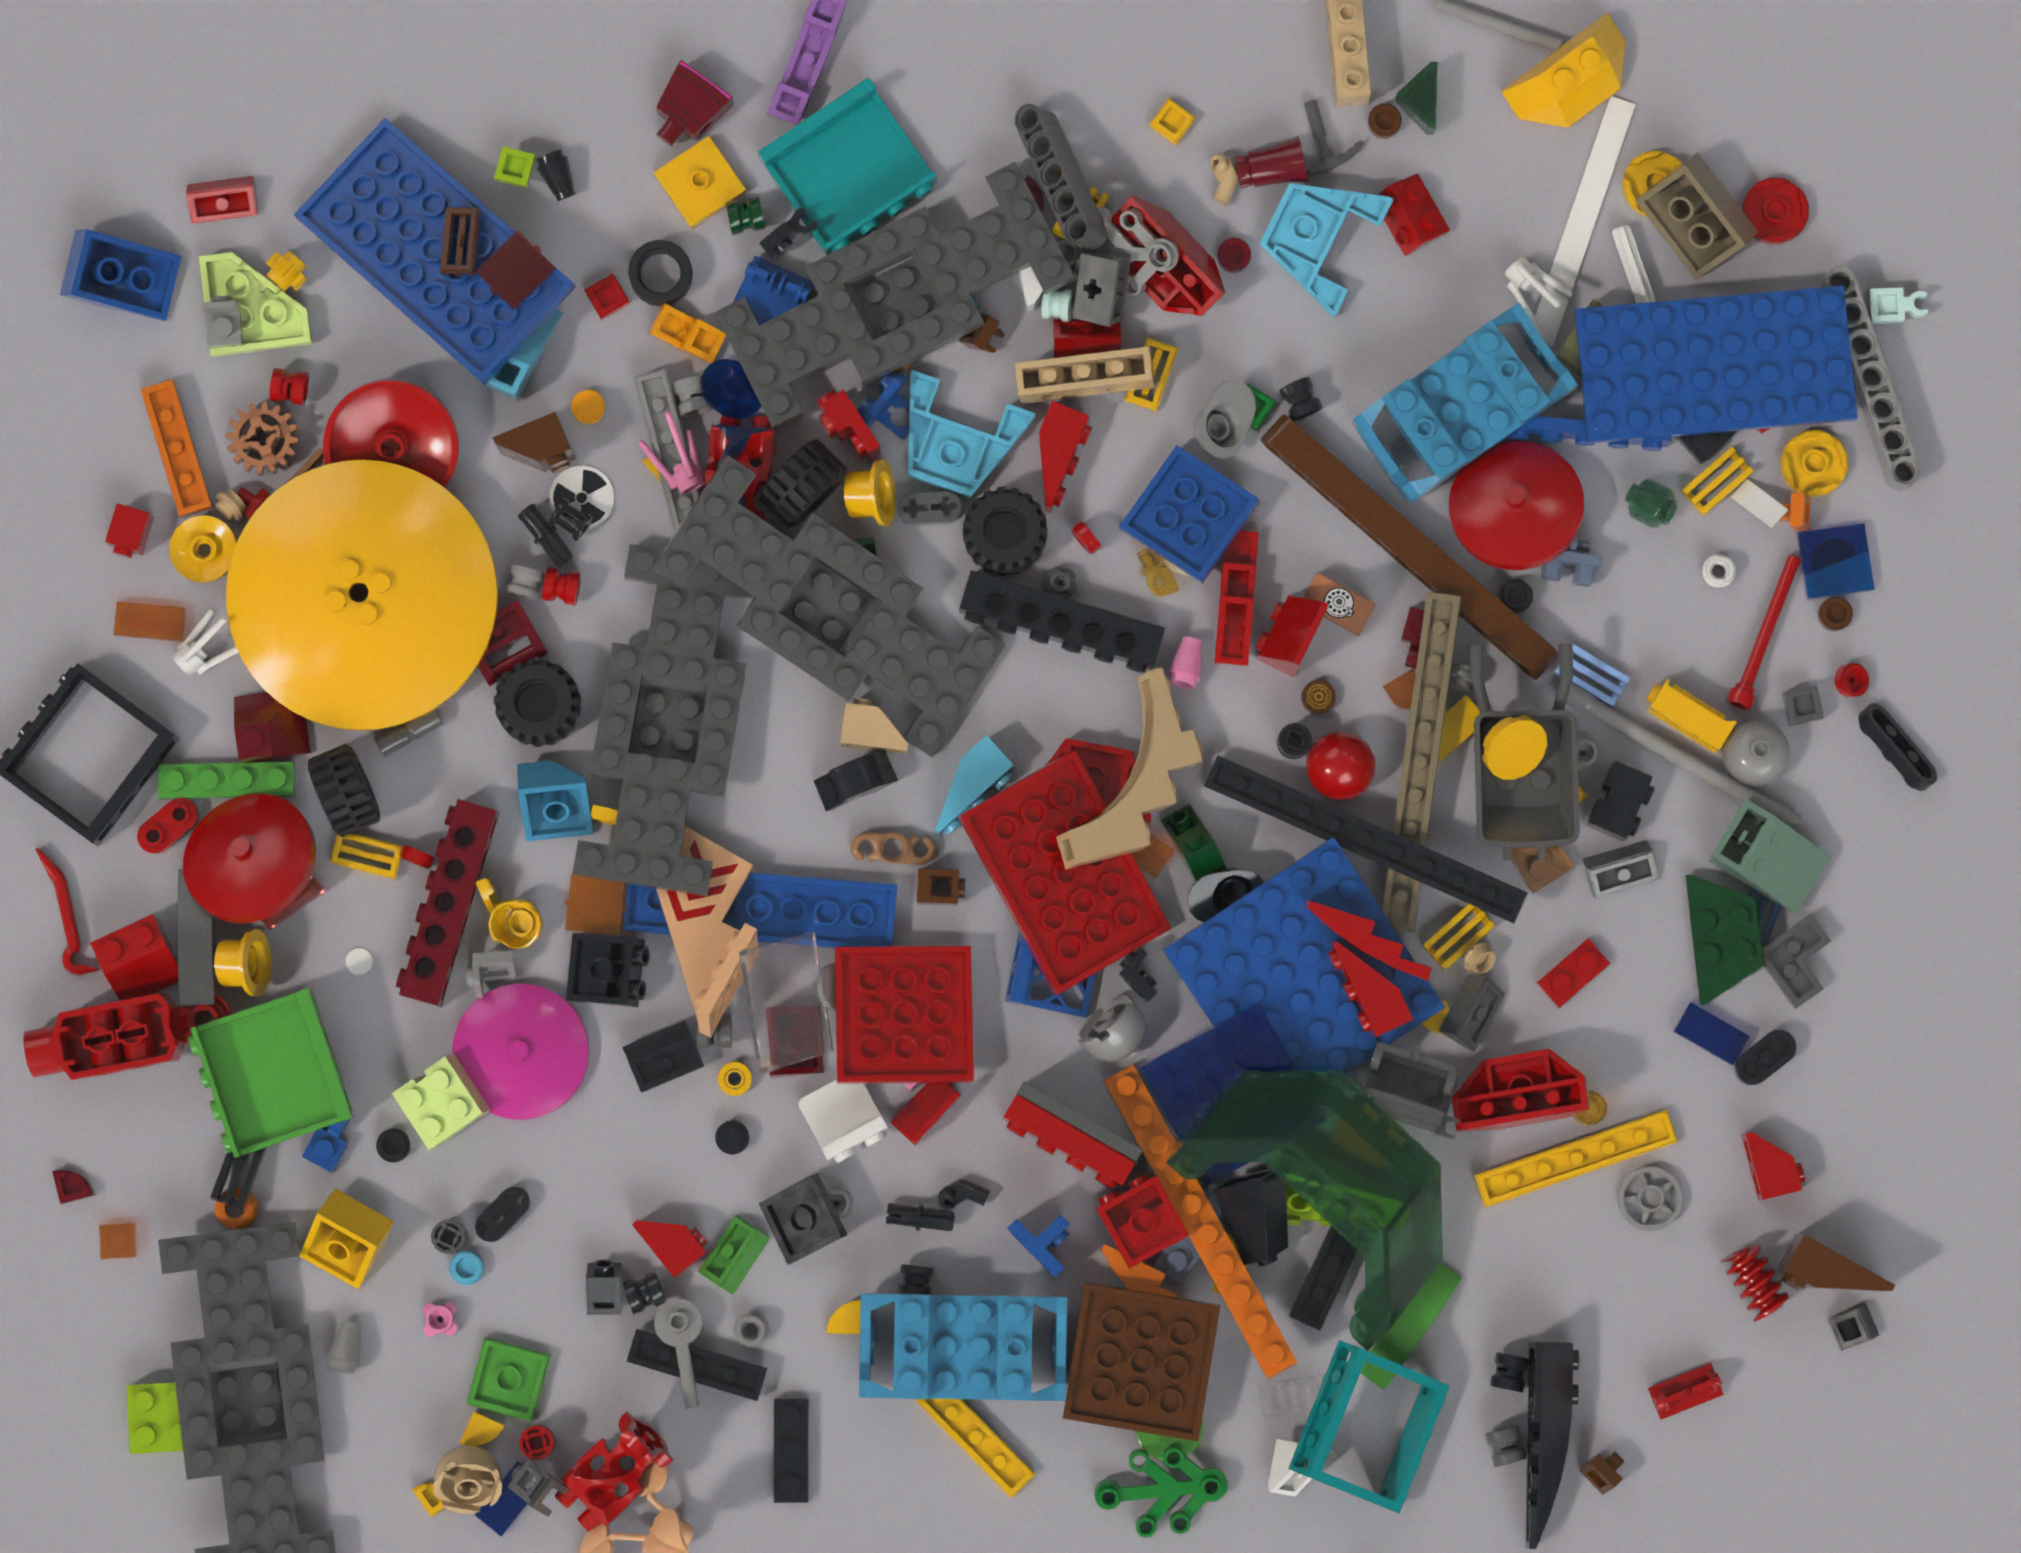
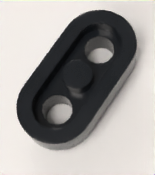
[1734,1030,1797,1085]

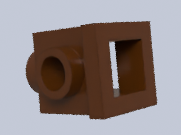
[917,868,966,906]

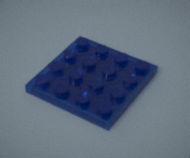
[1139,1002,1325,1185]

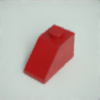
[1741,1132,1805,1201]
[632,1220,708,1278]

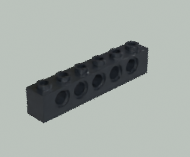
[959,570,1165,673]

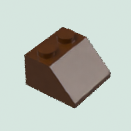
[492,412,575,473]

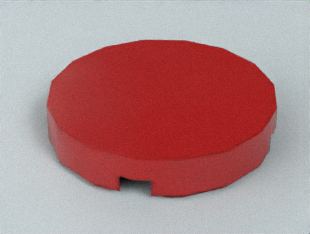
[1742,177,1809,245]

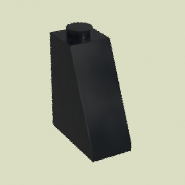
[1214,1166,1289,1267]

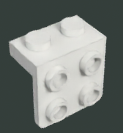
[798,1079,888,1163]

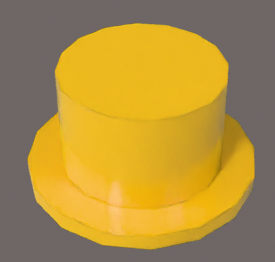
[844,459,896,526]
[214,929,272,996]

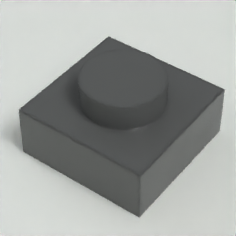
[1782,685,1824,726]

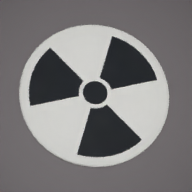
[549,465,614,529]

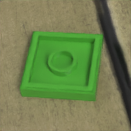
[466,1337,551,1421]

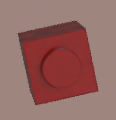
[105,503,154,558]

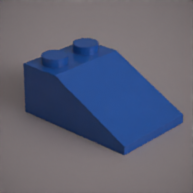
[60,229,182,321]

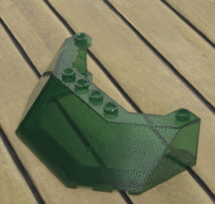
[1166,1070,1443,1351]

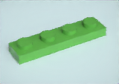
[158,762,295,800]

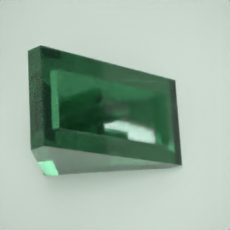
[1394,62,1438,135]

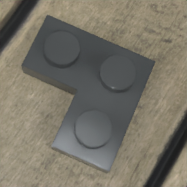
[1764,914,1831,1009]

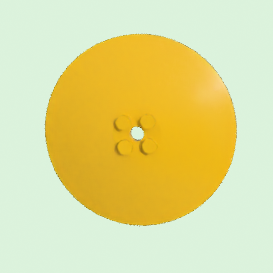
[226,460,498,731]

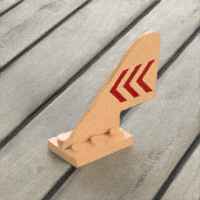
[656,826,758,1038]

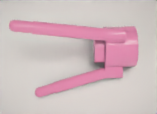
[638,411,705,495]

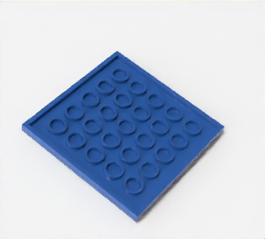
[1162,837,1445,1120]

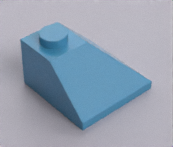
[517,760,594,841]

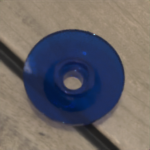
[700,359,762,419]

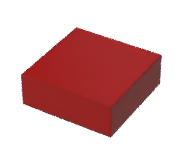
[584,273,630,320]

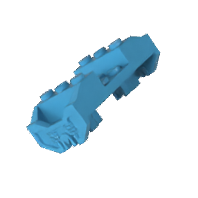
[1352,303,1578,505]
[859,1294,1067,1401]

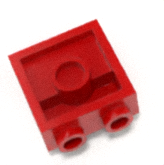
[817,390,881,463]
[1096,1173,1189,1269]

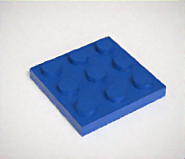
[1119,445,1260,584]

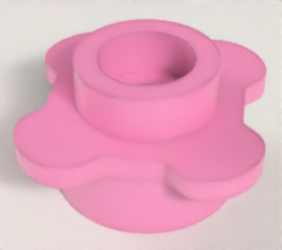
[423,1302,458,1337]

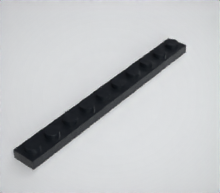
[1204,755,1528,924]

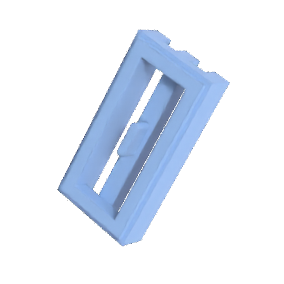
[1554,643,1630,708]

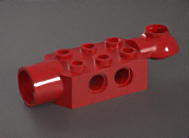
[23,993,232,1080]

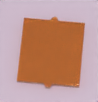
[565,875,628,935]

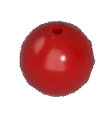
[1306,731,1375,800]

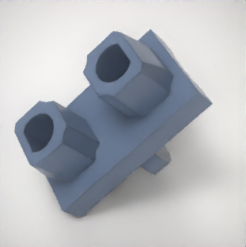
[1541,532,1603,587]

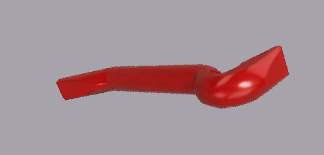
[35,848,99,976]

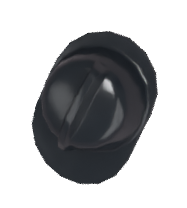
[1187,867,1264,922]

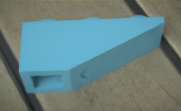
[486,309,563,402]
[935,735,1014,836]

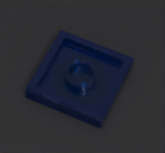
[1796,523,1875,600]

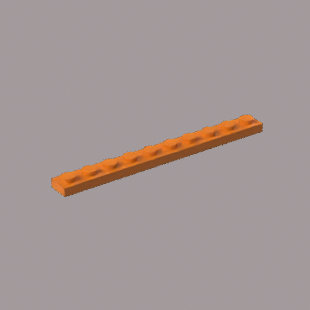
[1103,1065,1298,1380]

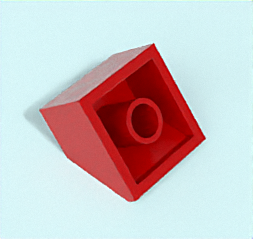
[90,914,179,1001]

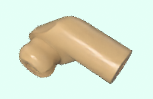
[1210,154,1239,206]

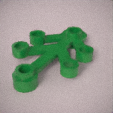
[1094,1445,1228,1537]

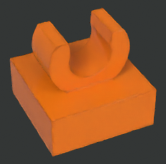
[1779,493,1811,532]

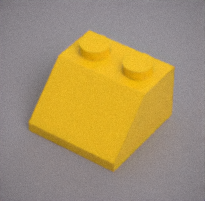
[299,1189,394,1289]

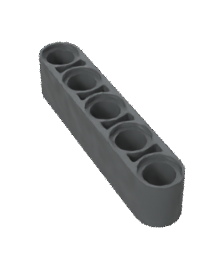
[1015,104,1107,250]

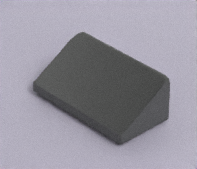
[1583,840,1659,898]
[1439,974,1505,1052]

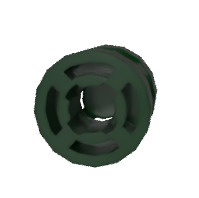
[726,196,765,235]

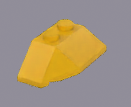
[1500,13,1626,128]

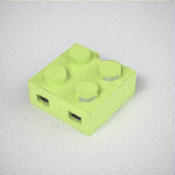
[392,1053,490,1150]

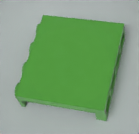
[188,988,355,1158]

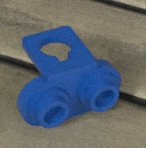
[857,372,910,440]

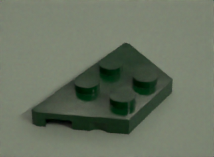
[1685,875,1766,1005]

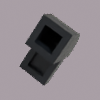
[814,750,898,812]

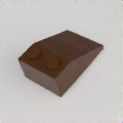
[1776,1234,1895,1291]

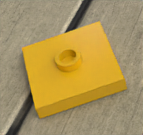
[653,136,747,229]

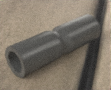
[375,709,443,757]

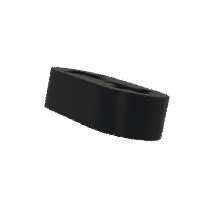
[475,1187,531,1242]

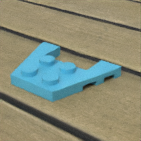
[1259,183,1394,317]
[908,370,1035,499]

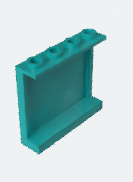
[758,77,937,256]

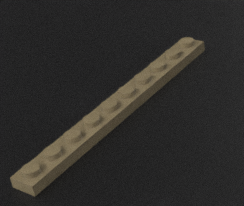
[1382,592,1462,932]

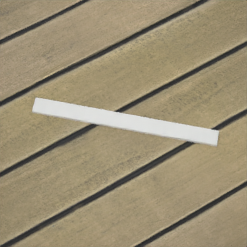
[1535,96,1636,347]

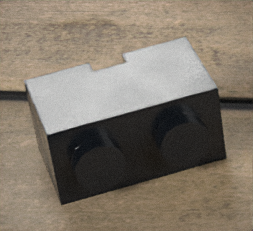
[1585,761,1655,842]

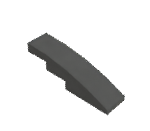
[178,869,216,1006]

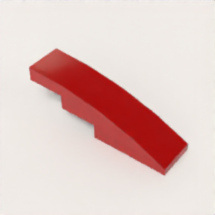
[1214,530,1259,666]
[1304,900,1432,981]

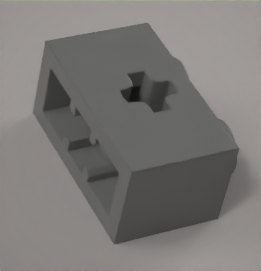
[1071,248,1131,327]

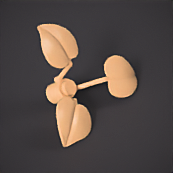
[578,1440,693,1553]

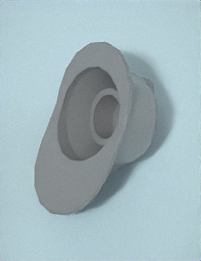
[1194,380,1256,459]

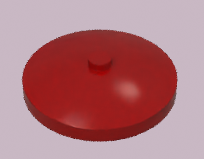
[323,379,459,488]
[1449,441,1584,570]
[183,793,316,923]

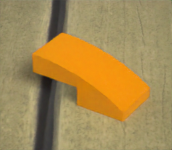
[647,303,726,364]

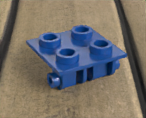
[733,255,814,325]

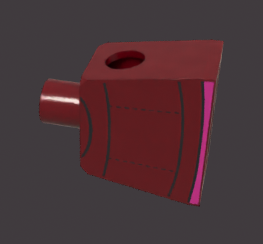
[656,60,734,147]

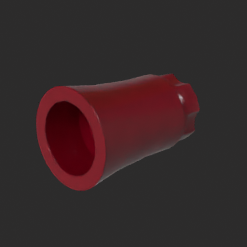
[1235,136,1308,188]

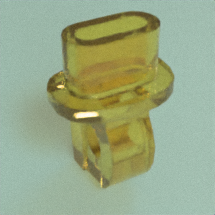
[1136,548,1179,597]

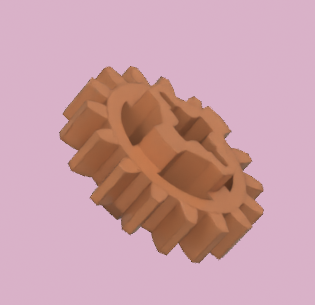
[225,401,300,476]

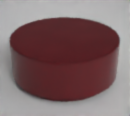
[1217,238,1251,273]

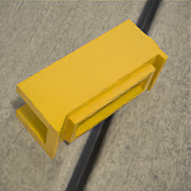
[1646,679,1737,754]

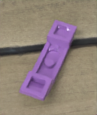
[767,0,847,125]

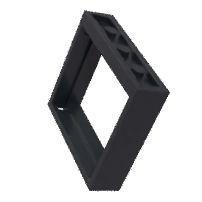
[0,663,180,846]

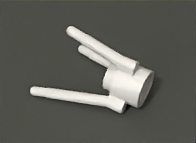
[1505,257,1573,341]
[172,609,239,676]

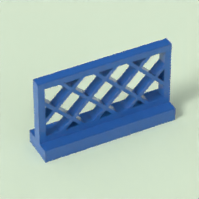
[1005,931,1096,1018]

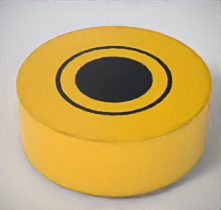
[718,1062,752,1096]

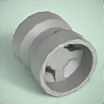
[673,375,713,417]

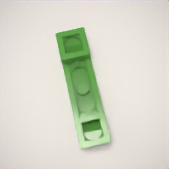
[1361,1258,1462,1390]

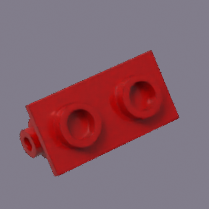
[1648,1363,1724,1420]

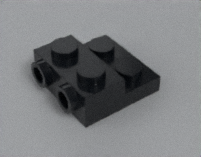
[565,933,650,1007]

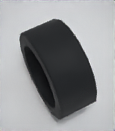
[628,240,693,306]

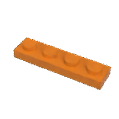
[140,379,213,518]

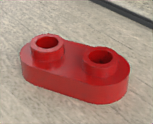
[137,798,199,854]

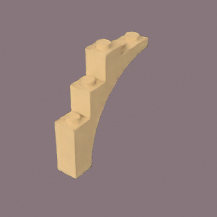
[1056,668,1203,869]

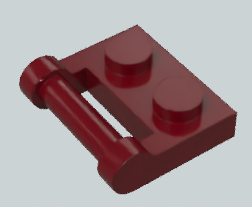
[478,600,548,687]

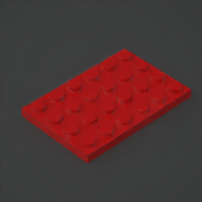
[958,750,1172,995]

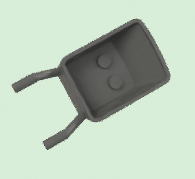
[1469,644,1580,860]

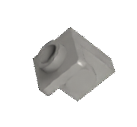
[203,296,243,348]

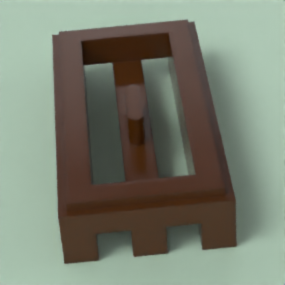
[440,207,482,276]

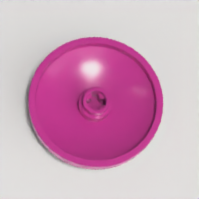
[452,984,589,1120]

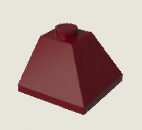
[234,692,311,763]

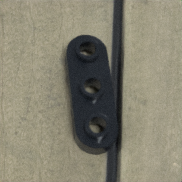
[1858,703,1937,791]

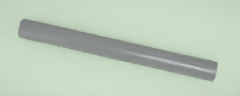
[1432,0,1563,51]

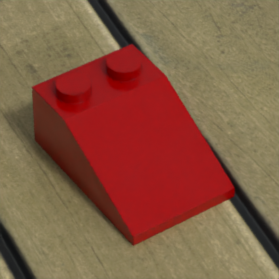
[1255,595,1329,677]

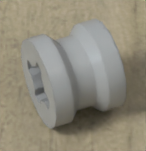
[505,565,545,600]

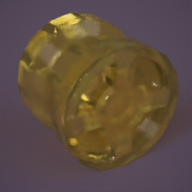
[1573,1091,1607,1126]

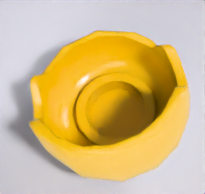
[488,898,543,949]

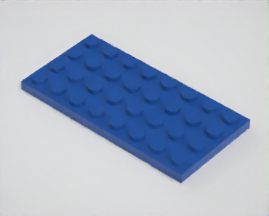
[294,118,576,386]
[1574,286,1858,444]

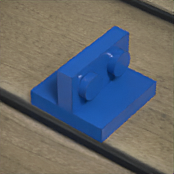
[1007,1214,1070,1278]

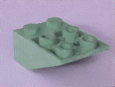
[1708,799,1831,914]

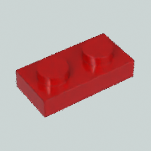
[1536,938,1610,1009]

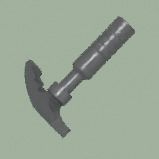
[1304,100,1364,177]

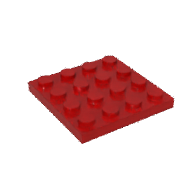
[834,946,974,1084]

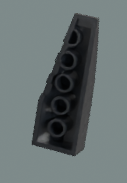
[1526,1341,1579,1549]

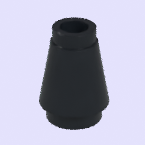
[536,149,576,202]

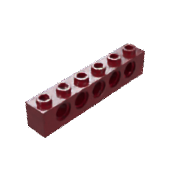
[396,799,500,1008]

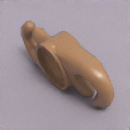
[851,832,936,865]

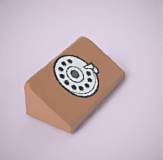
[1303,572,1376,636]

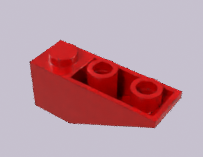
[1039,400,1093,513]
[1328,940,1413,1037]

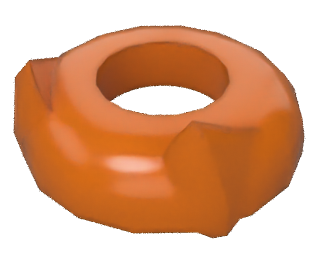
[215,1187,259,1230]

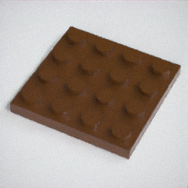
[1063,1282,1221,1442]

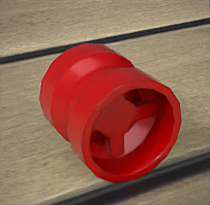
[269,368,309,406]
[542,567,581,606]
[519,1425,556,1460]

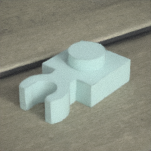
[1868,287,1928,324]

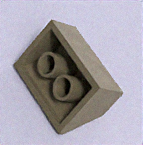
[1635,152,1758,280]

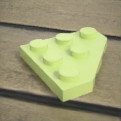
[199,252,312,357]

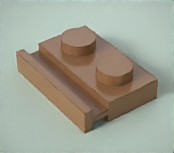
[1503,845,1575,894]

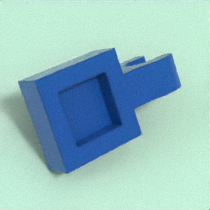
[302,1119,351,1173]

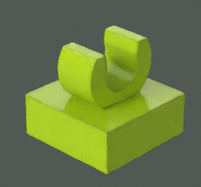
[494,146,536,189]

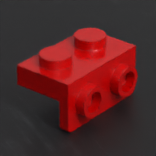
[1378,173,1451,256]

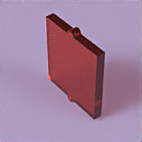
[475,231,556,310]

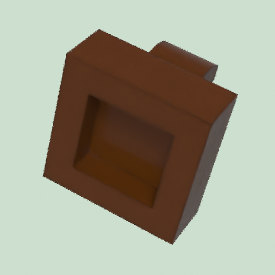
[959,313,1005,353]
[1579,1451,1624,1495]

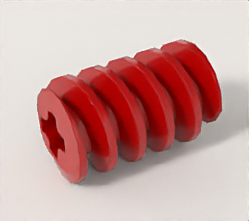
[1720,1245,1789,1322]

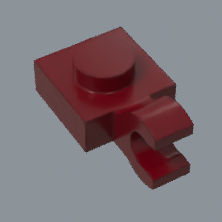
[1401,607,1424,669]

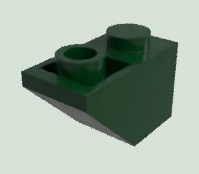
[1161,804,1227,882]

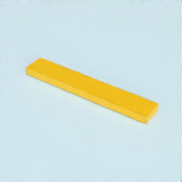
[1473,1110,1678,1208]

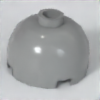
[1721,720,1790,788]
[1078,995,1146,1062]

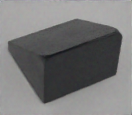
[1829,1304,1879,1351]

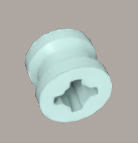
[1041,288,1074,322]

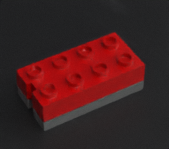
[1003,1081,1143,1189]

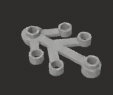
[1057,207,1179,297]

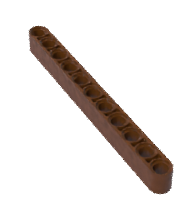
[1260,414,1559,680]

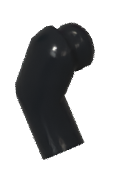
[939,1179,990,1209]

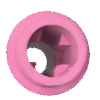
[1167,637,1202,689]

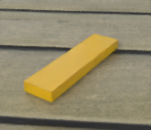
[915,1399,1035,1498]

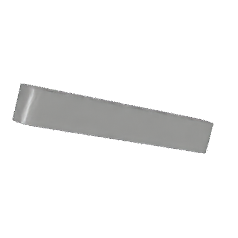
[1821,266,1921,491]

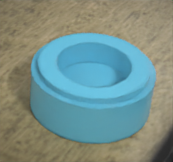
[449,1251,484,1285]

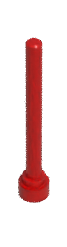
[1726,555,1800,710]

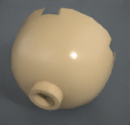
[434,1446,502,1514]

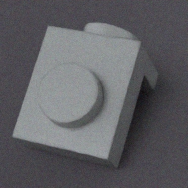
[466,949,517,998]

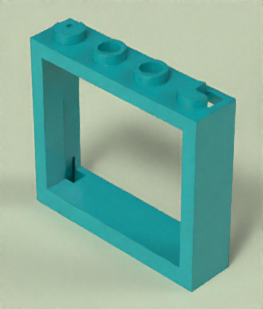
[1288,1340,1450,1513]

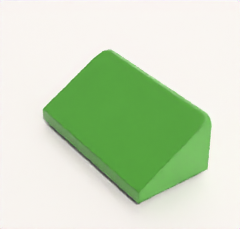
[698,1215,770,1294]

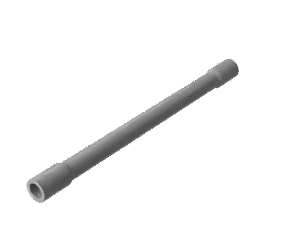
[1566,683,1802,830]

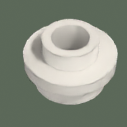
[1702,554,1736,588]

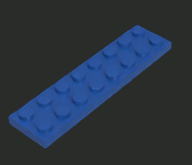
[621,873,897,949]

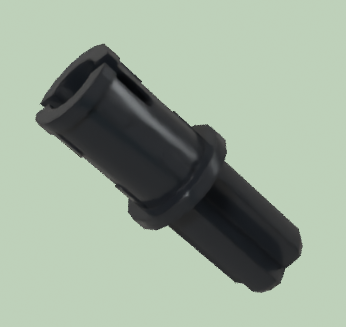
[518,504,573,567]
[886,1203,955,1231]

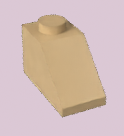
[840,698,909,754]

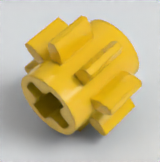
[266,250,307,292]

